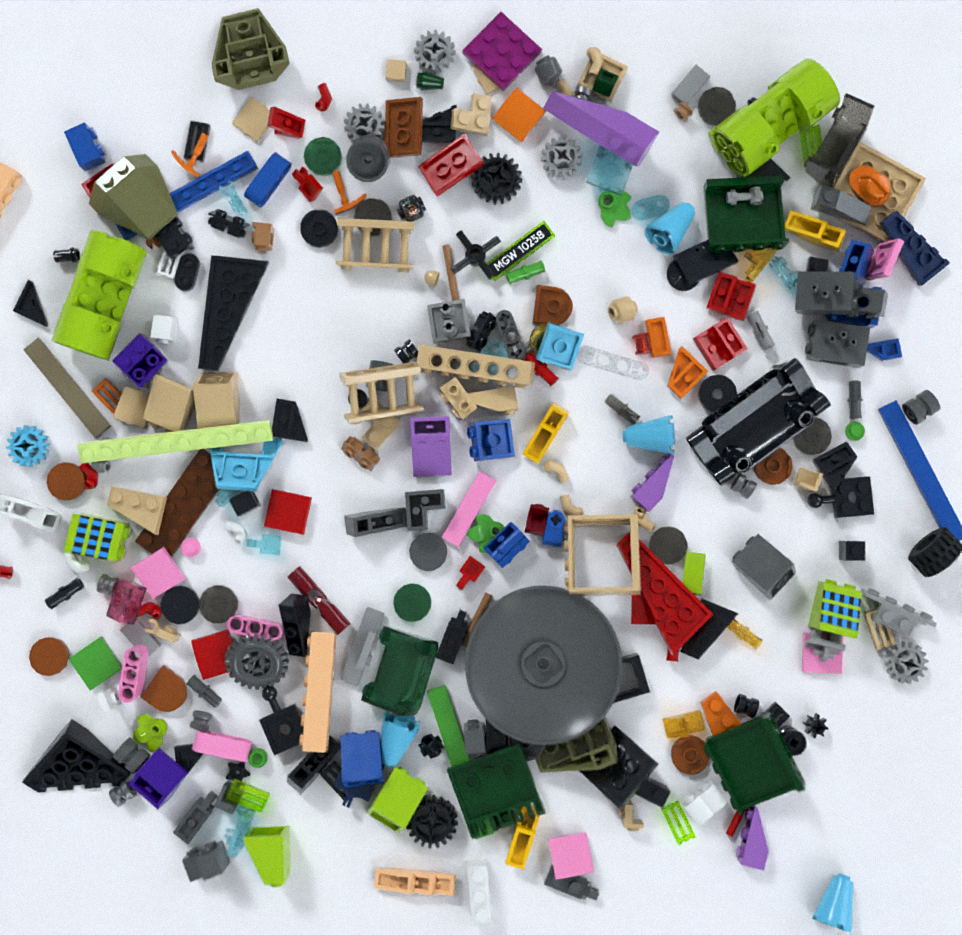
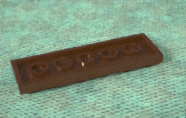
[135,449,220,557]

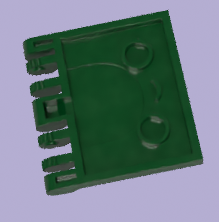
[447,742,546,839]

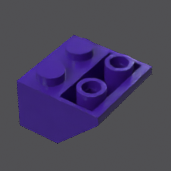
[112,333,168,389]
[129,748,188,809]

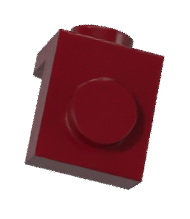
[525,504,549,536]

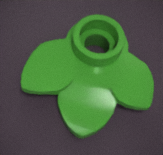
[598,191,632,227]
[467,514,504,553]

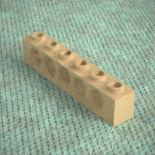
[416,344,535,389]

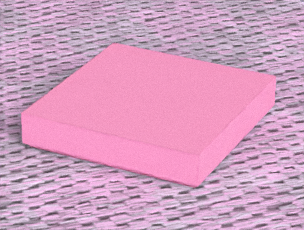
[865,238,904,281]
[131,547,186,599]
[802,633,843,674]
[548,832,594,880]

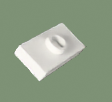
[96,686,122,713]

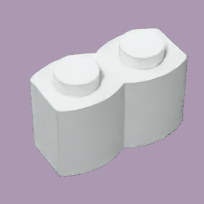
[682,781,729,826]

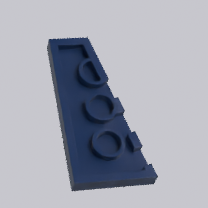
[879,211,950,286]

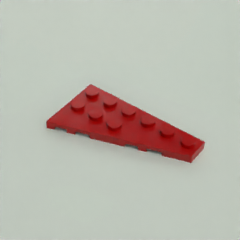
[616,532,713,655]

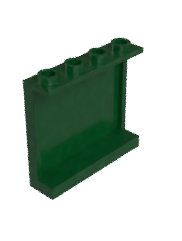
[703,175,789,253]
[703,712,806,815]

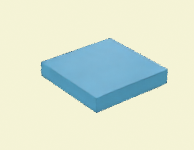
[536,322,584,370]

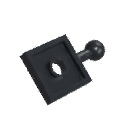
[807,476,874,518]
[259,686,304,756]

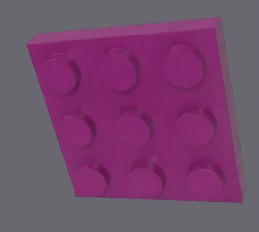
[462,12,542,91]

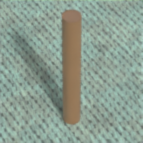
[442,244,460,301]
[461,592,492,647]

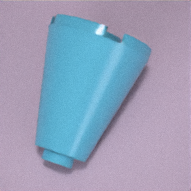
[644,202,695,255]
[623,415,675,454]
[381,710,420,768]
[812,873,853,933]

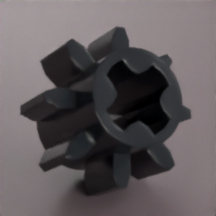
[802,713,829,738]
[418,733,444,759]

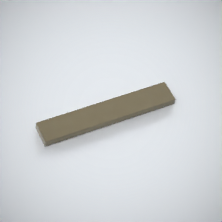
[23,338,111,438]

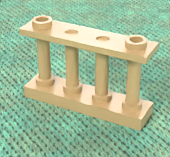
[336,218,415,272]
[340,362,423,424]

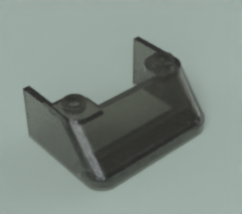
[804,93,875,188]

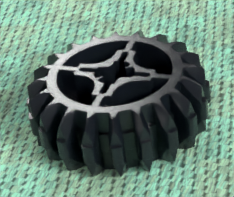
[471,152,522,205]
[406,794,458,849]

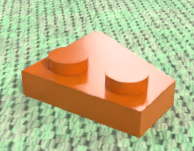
[667,346,708,399]

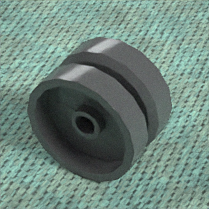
[346,135,390,182]

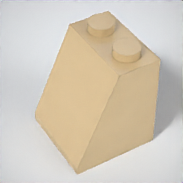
[192,372,240,429]
[143,374,195,432]

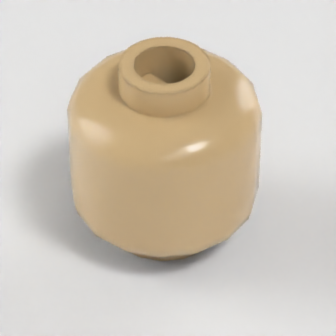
[608,296,638,324]

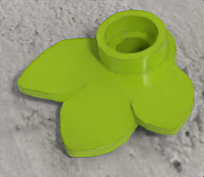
[133,714,168,752]

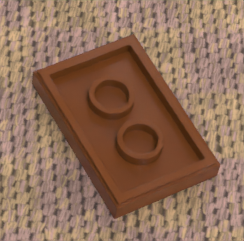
[384,97,423,158]

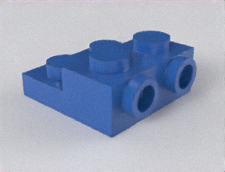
[467,419,515,462]

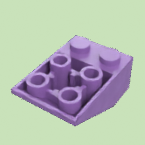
[410,416,452,477]

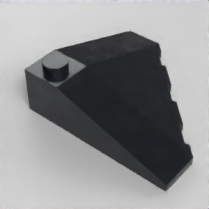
[22,719,131,792]

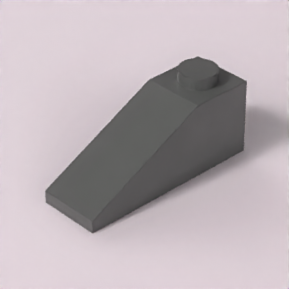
[810,185,872,225]
[344,507,407,537]

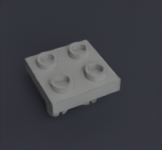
[427,299,471,344]

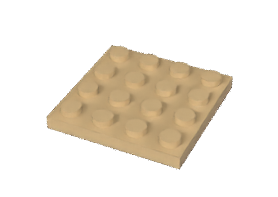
[833,141,926,243]

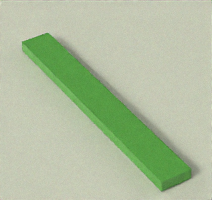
[427,685,494,840]

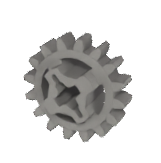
[414,30,456,73]
[344,103,385,142]
[541,136,582,179]
[884,641,929,684]

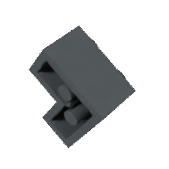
[405,489,446,531]
[182,840,231,882]

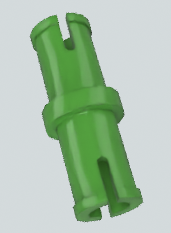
[506,260,545,284]

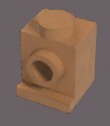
[252,222,275,253]

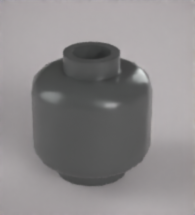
[534,55,562,85]

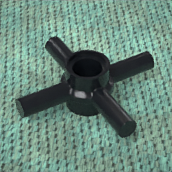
[450,230,501,280]

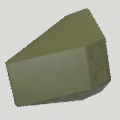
[211,8,290,90]
[89,154,178,240]
[535,716,617,772]

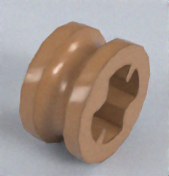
[674,102,693,122]

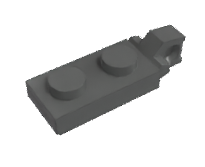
[173,791,217,844]
[544,865,599,900]

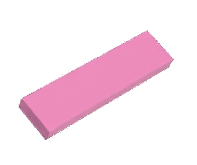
[442,471,496,547]

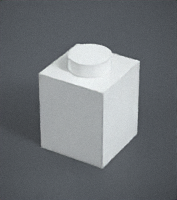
[150,315,177,345]

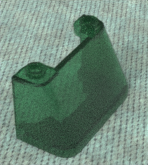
[361,626,438,716]

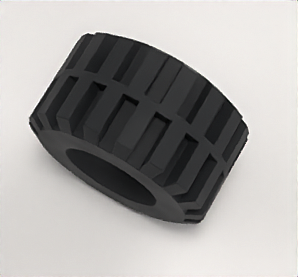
[908,527,962,577]

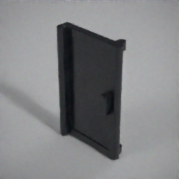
[673,240,739,286]

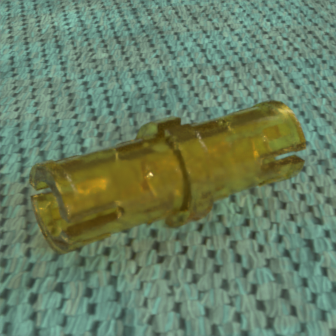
[727,619,762,650]

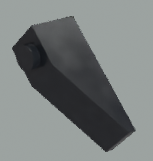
[287,735,341,795]

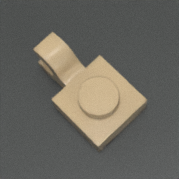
[145,618,181,643]

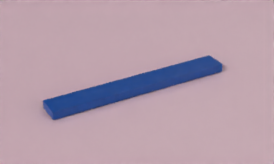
[116,150,258,241]
[878,400,962,541]

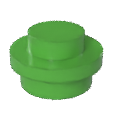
[845,422,865,441]
[248,748,268,768]

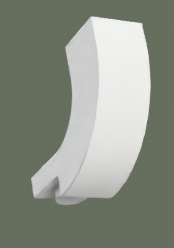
[0,493,61,532]

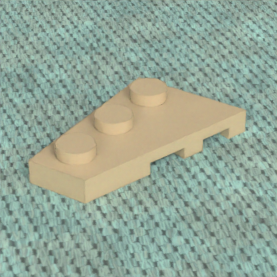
[107,487,167,535]

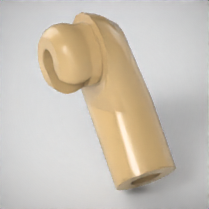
[587,47,603,77]
[556,79,573,97]
[544,460,570,483]
[560,494,583,516]
[634,506,656,532]

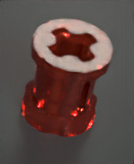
[632,333,652,355]

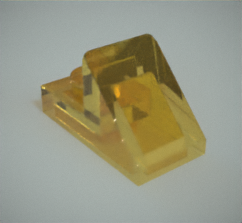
[743,249,777,283]
[663,710,705,738]

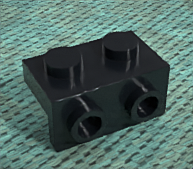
[155,216,194,259]

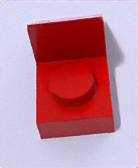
[267,106,305,138]

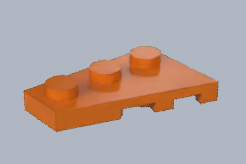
[700,691,741,735]

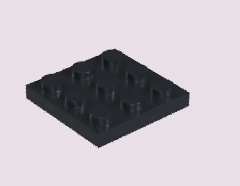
[579,725,659,810]

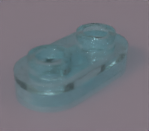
[632,195,670,220]
[768,256,798,290]
[475,339,505,373]

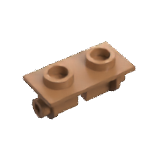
[341,436,381,472]

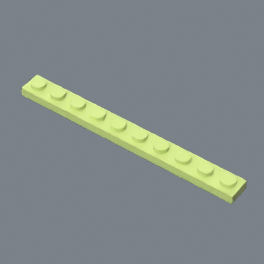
[77,420,273,463]

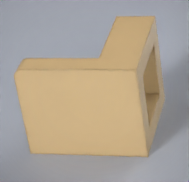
[793,468,823,492]

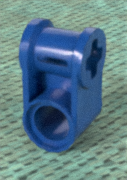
[542,510,565,548]

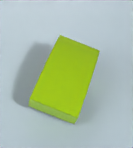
[683,552,706,595]

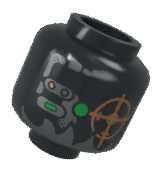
[397,195,426,222]

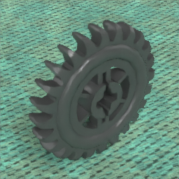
[224,632,289,690]

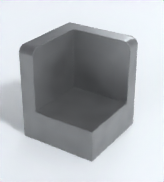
[214,781,244,814]

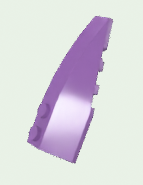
[543,91,660,167]

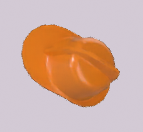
[849,165,891,206]

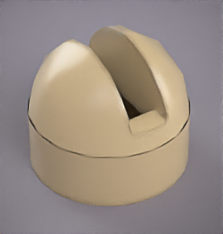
[424,270,440,287]

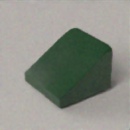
[592,69,619,97]

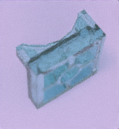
[586,145,633,196]
[224,805,256,858]

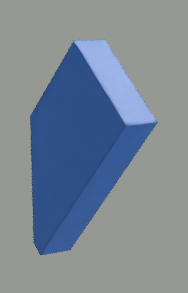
[867,338,902,361]

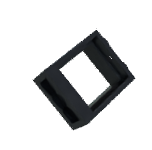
[613,653,650,703]

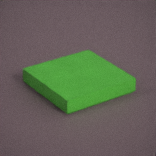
[69,636,122,691]

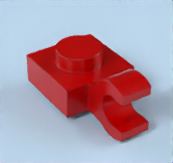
[292,167,323,202]
[456,556,485,590]

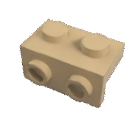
[440,377,477,421]

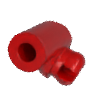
[315,83,332,112]
[79,463,99,490]
[133,602,162,619]

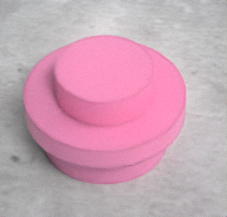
[181,538,201,557]

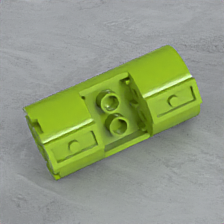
[708,58,840,177]
[51,230,147,361]

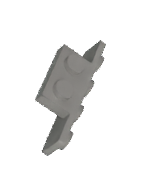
[861,588,937,636]
[341,607,385,686]

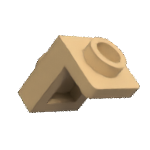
[619,800,644,831]

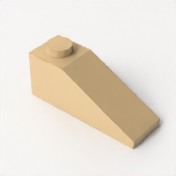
[468,386,518,415]

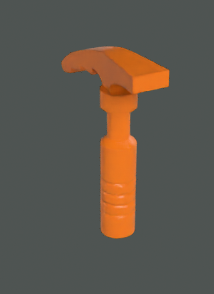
[171,132,209,177]
[332,170,366,214]

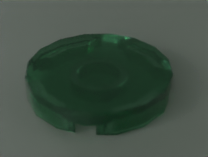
[304,137,342,176]
[393,583,432,622]

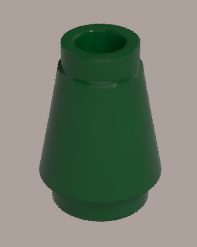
[416,71,444,91]

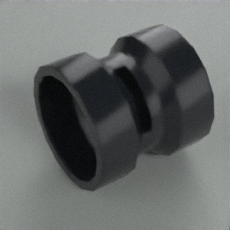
[394,339,418,364]
[734,694,759,718]

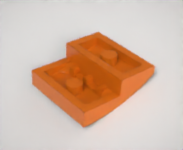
[492,87,546,142]

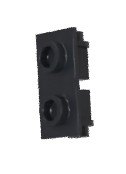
[208,209,250,238]
[466,311,496,352]

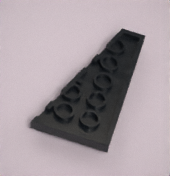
[198,255,269,371]

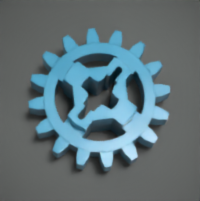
[6,425,51,467]

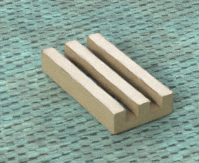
[863,608,895,650]

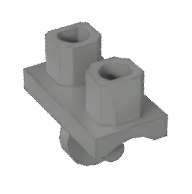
[804,628,845,663]

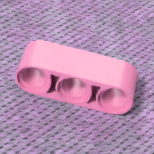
[227,615,284,641]
[118,644,149,703]
[192,730,252,762]

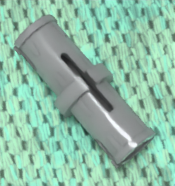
[747,310,775,350]

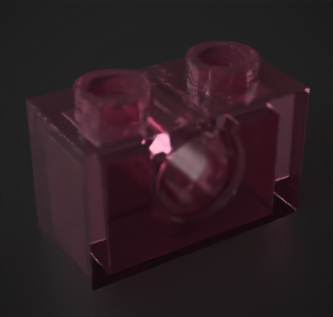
[106,579,147,625]

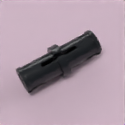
[45,577,85,609]

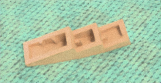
[374,868,456,896]

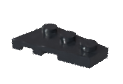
[680,599,739,660]

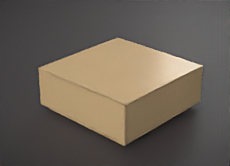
[386,59,407,82]

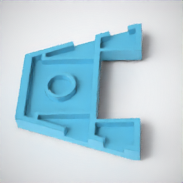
[209,438,282,491]

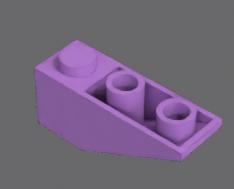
[630,454,674,512]
[736,805,769,871]

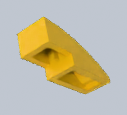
[784,210,846,253]
[522,402,569,464]
[505,805,540,870]

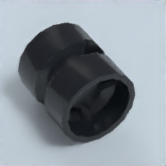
[779,726,807,756]

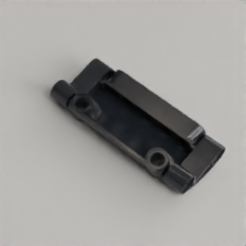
[685,358,831,486]

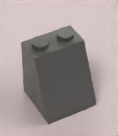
[732,534,796,601]

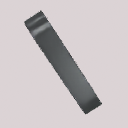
[496,310,526,361]

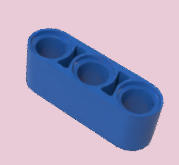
[244,152,292,208]

